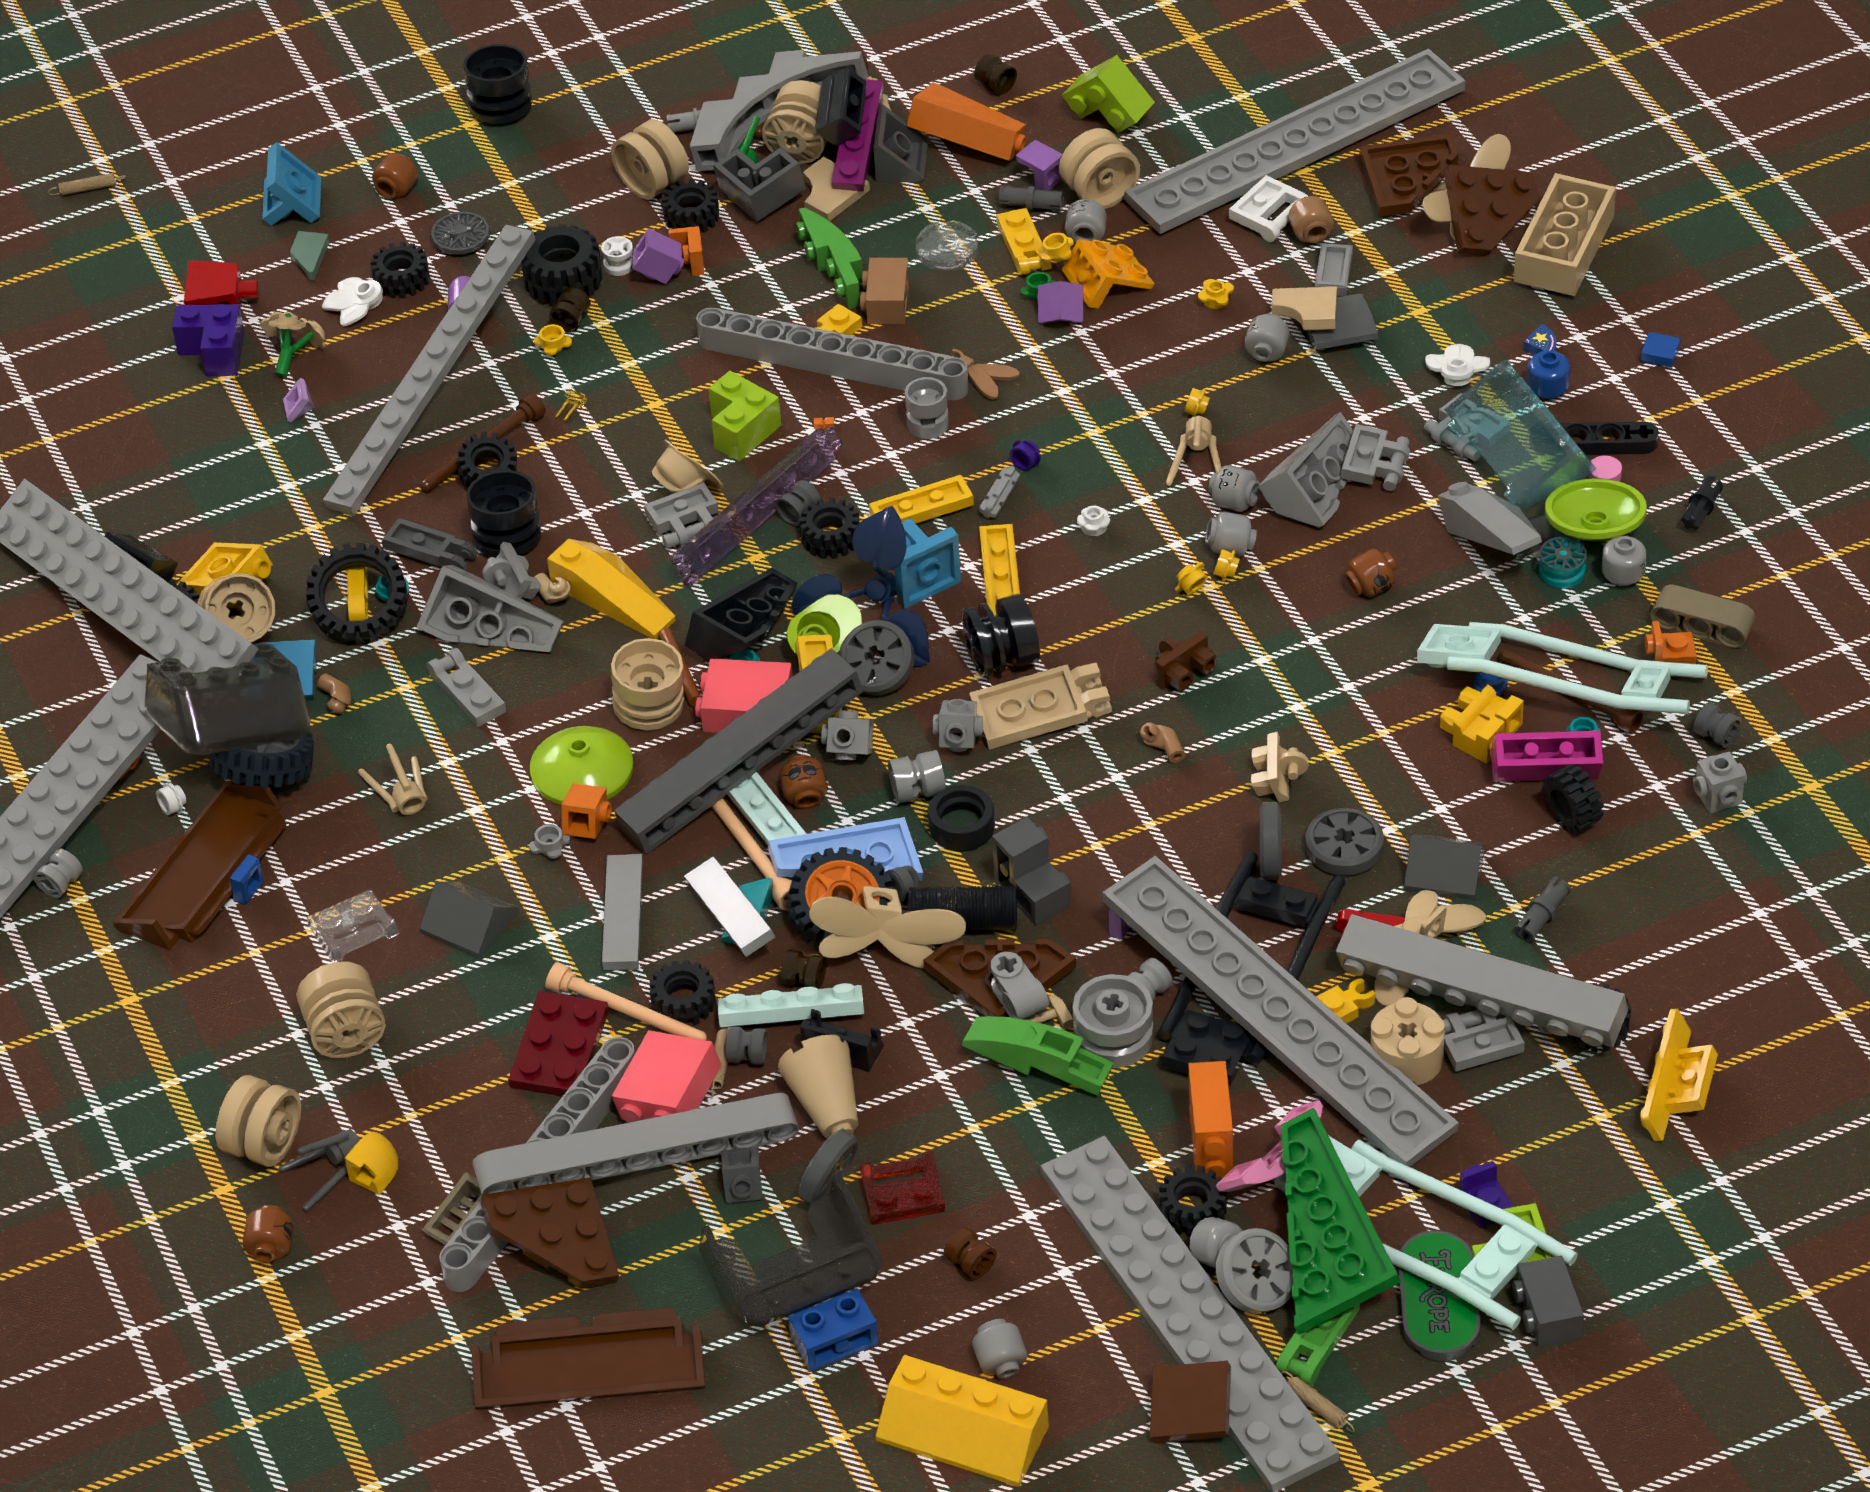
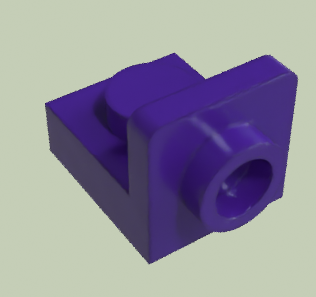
[1459,1161,1514,1228]

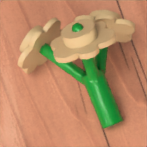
[260,312,326,378]

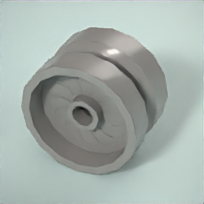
[1072,974,1154,1068]

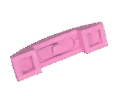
[1216,1100,1323,1192]

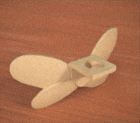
[1422,134,1511,240]
[809,886,966,968]
[1374,890,1486,1006]

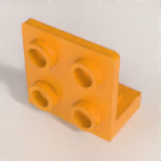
[1061,239,1155,309]

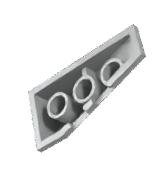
[1258,412,1354,527]
[1437,482,1542,555]
[416,565,564,652]

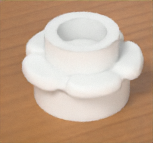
[1077,506,1110,536]
[156,783,186,815]

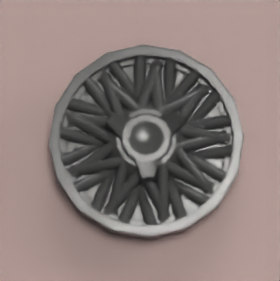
[431,212,490,254]

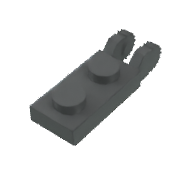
[382,518,478,571]

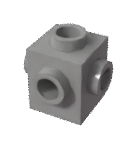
[933,699,983,752]
[821,710,874,760]
[1693,751,1747,814]

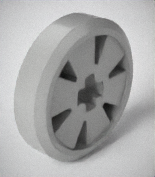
[1216,1228,1294,1314]

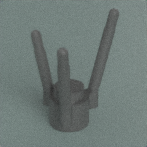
[279,1129,360,1211]

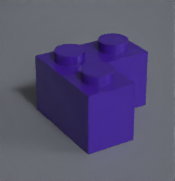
[172,304,245,377]

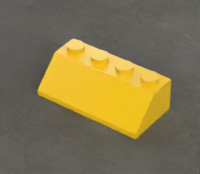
[876,1355,1049,1487]

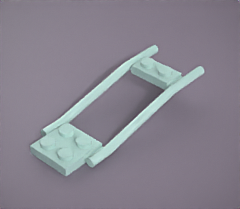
[1417,622,1708,714]
[1275,1136,1578,1330]

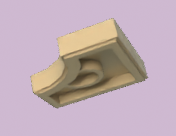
[802,157,870,221]
[1271,286,1337,330]

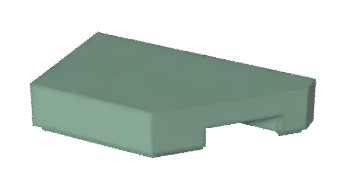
[290,231,330,280]

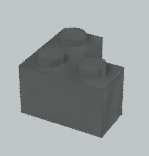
[713,147,806,222]
[992,817,1072,926]

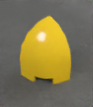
[345,1132,398,1195]

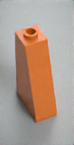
[906,82,1027,161]

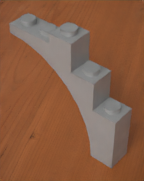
[689,50,868,171]

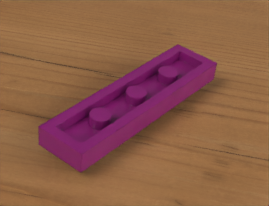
[832,79,884,192]

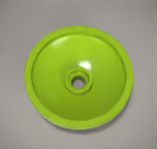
[1545,478,1647,542]
[530,726,634,805]

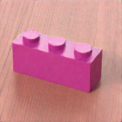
[1491,731,1603,782]

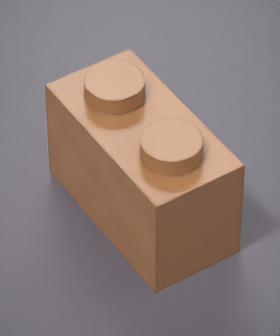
[860,258,909,324]

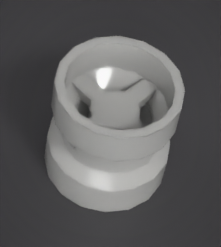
[33,849,83,898]
[1128,958,1173,1001]

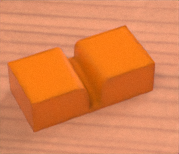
[814,417,835,429]

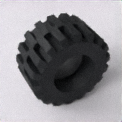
[521,225,603,306]

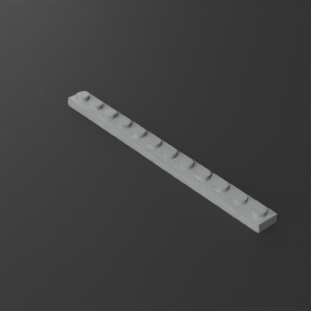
[323,225,536,516]

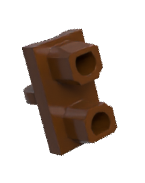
[1155,631,1216,692]

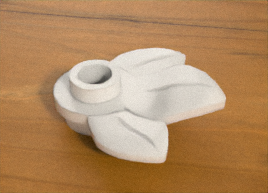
[322,277,383,327]
[1425,344,1490,386]

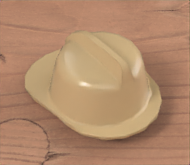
[652,440,724,493]

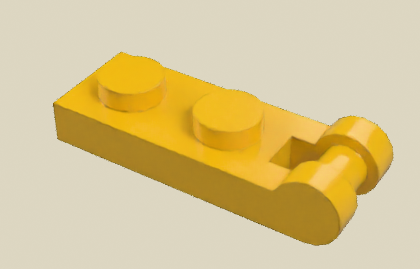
[996,208,1051,276]

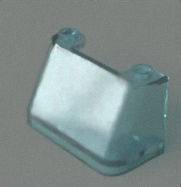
[1444,359,1597,509]

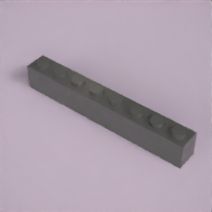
[614,648,863,855]

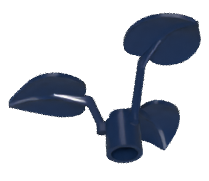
[792,506,930,667]

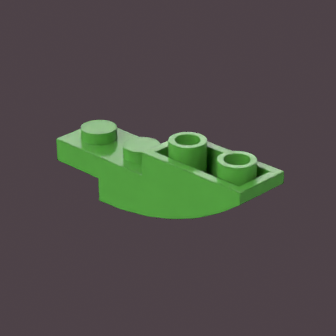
[795,207,863,309]
[961,1016,1114,1096]

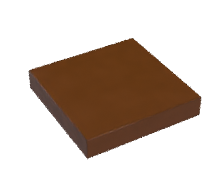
[1150,1360,1231,1443]

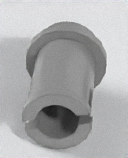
[667,108,701,133]

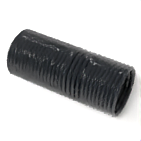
[908,885,1017,932]

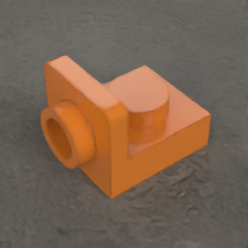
[668,226,705,276]
[1645,621,1697,664]

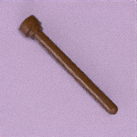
[420,392,546,492]
[1499,650,1645,734]

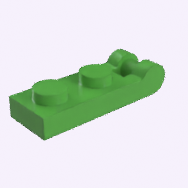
[1276,1304,1360,1386]

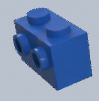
[788,1288,879,1372]

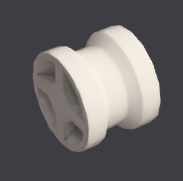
[601,236,633,276]

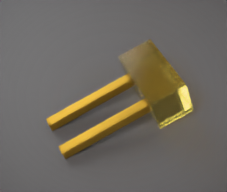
[555,389,587,422]

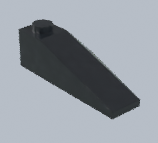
[685,568,798,660]

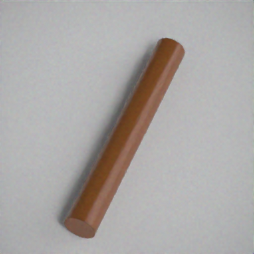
[659,628,701,706]

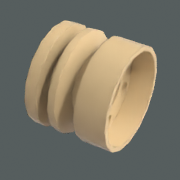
[762,80,828,164]
[197,574,275,642]
[611,638,684,731]
[296,962,386,1058]

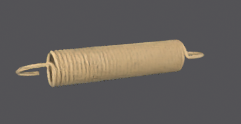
[48,173,127,196]
[710,1026,729,1098]
[1281,1371,1355,1433]

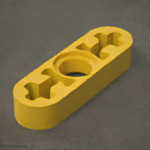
[347,566,368,621]

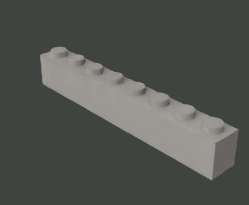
[1336,914,1628,1047]

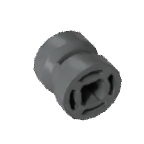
[775,480,821,526]
[1693,702,1742,748]
[726,1027,768,1065]

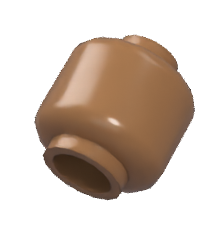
[1289,196,1333,243]

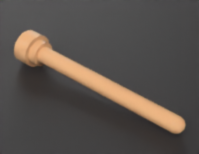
[711,798,792,911]
[545,962,707,1040]

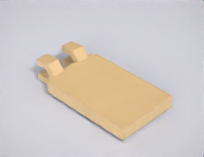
[969,663,1112,750]

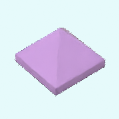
[283,378,314,423]

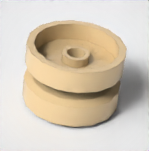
[611,119,689,200]
[1059,128,1140,209]
[215,1075,301,1167]

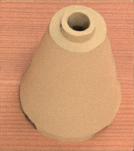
[778,1035,858,1138]

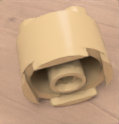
[1370,997,1445,1085]

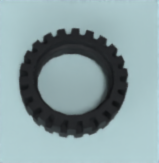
[306,543,408,645]

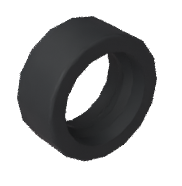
[928,785,995,851]

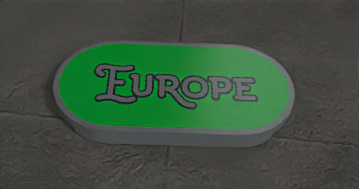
[1398,1230,1480,1361]

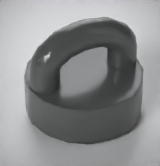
[884,865,919,904]

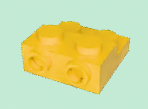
[176,542,273,608]

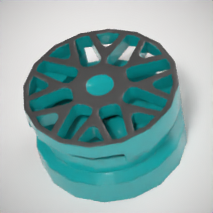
[1539,536,1587,589]

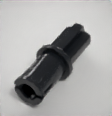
[1681,476,1723,530]

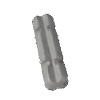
[979,466,1020,519]

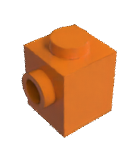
[561,783,612,839]

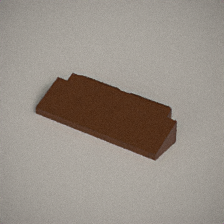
[113,781,287,950]
[471,1308,705,1410]

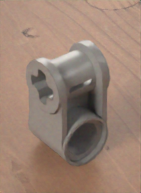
[991,952,1049,1019]

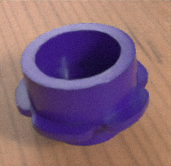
[1010,440,1041,471]

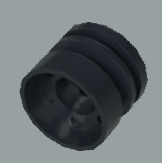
[463,44,532,124]
[467,470,541,557]
[962,593,1040,677]

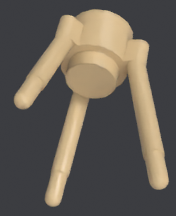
[1166,416,1221,486]
[358,743,428,815]

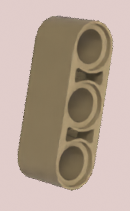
[1650,585,1756,648]

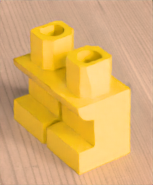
[1440,684,1524,764]

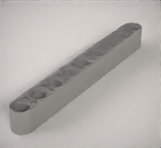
[696,308,969,400]
[439,1037,635,1292]
[472,1093,800,1195]

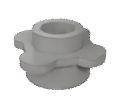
[529,824,570,859]

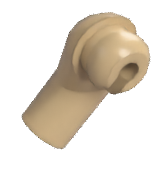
[535,573,571,604]

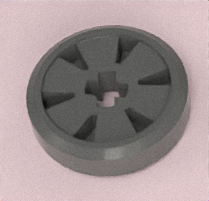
[839,620,915,696]
[1259,802,1282,880]
[1305,808,1384,876]
[798,1129,858,1206]

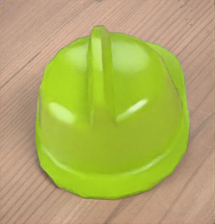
[787,594,862,655]

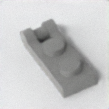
[426,647,506,727]

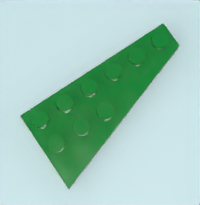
[1281,1108,1401,1335]

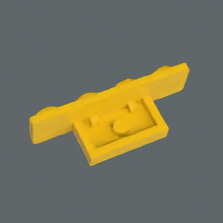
[1640,1009,1718,1142]

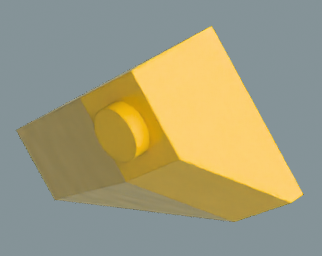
[547,539,676,639]

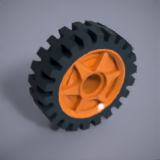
[788,847,894,953]

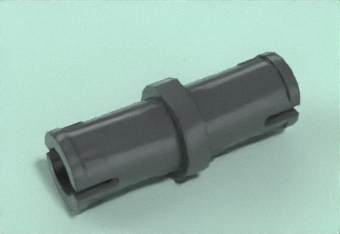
[999,185,1064,211]
[1514,877,1571,943]

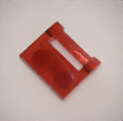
[859,1151,945,1225]

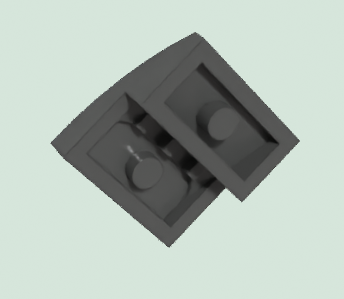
[1308,293,1379,350]

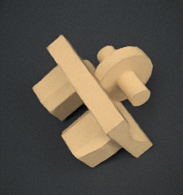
[1251,732,1308,803]

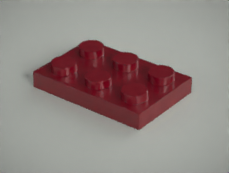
[508,991,609,1097]

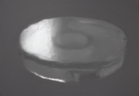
[916,220,978,270]

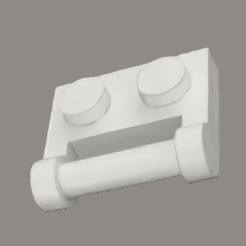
[1229,175,1308,242]

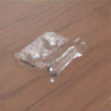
[307,889,399,963]

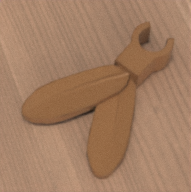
[952,349,1020,400]

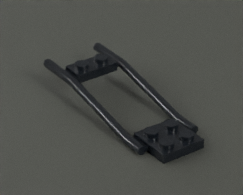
[1157,852,1346,1086]

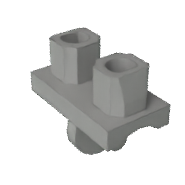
[482,542,541,600]

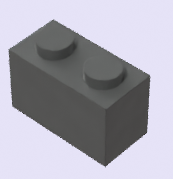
[1512,1255,1584,1347]

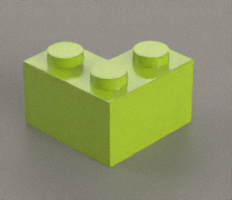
[1061,55,1155,133]
[708,371,782,462]

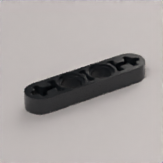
[1529,421,1659,456]

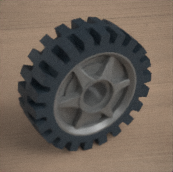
[210,716,314,788]

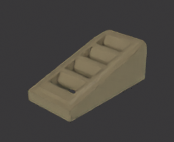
[422,1172,482,1246]

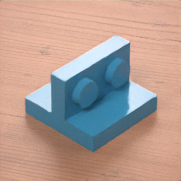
[262,142,321,226]
[895,518,961,609]

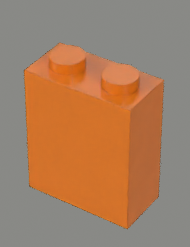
[1188,1061,1233,1178]

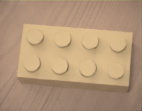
[1514,173,1616,296]

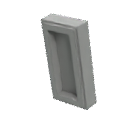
[1315,243,1353,296]

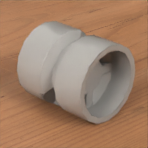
[905,377,949,439]
[888,750,946,804]

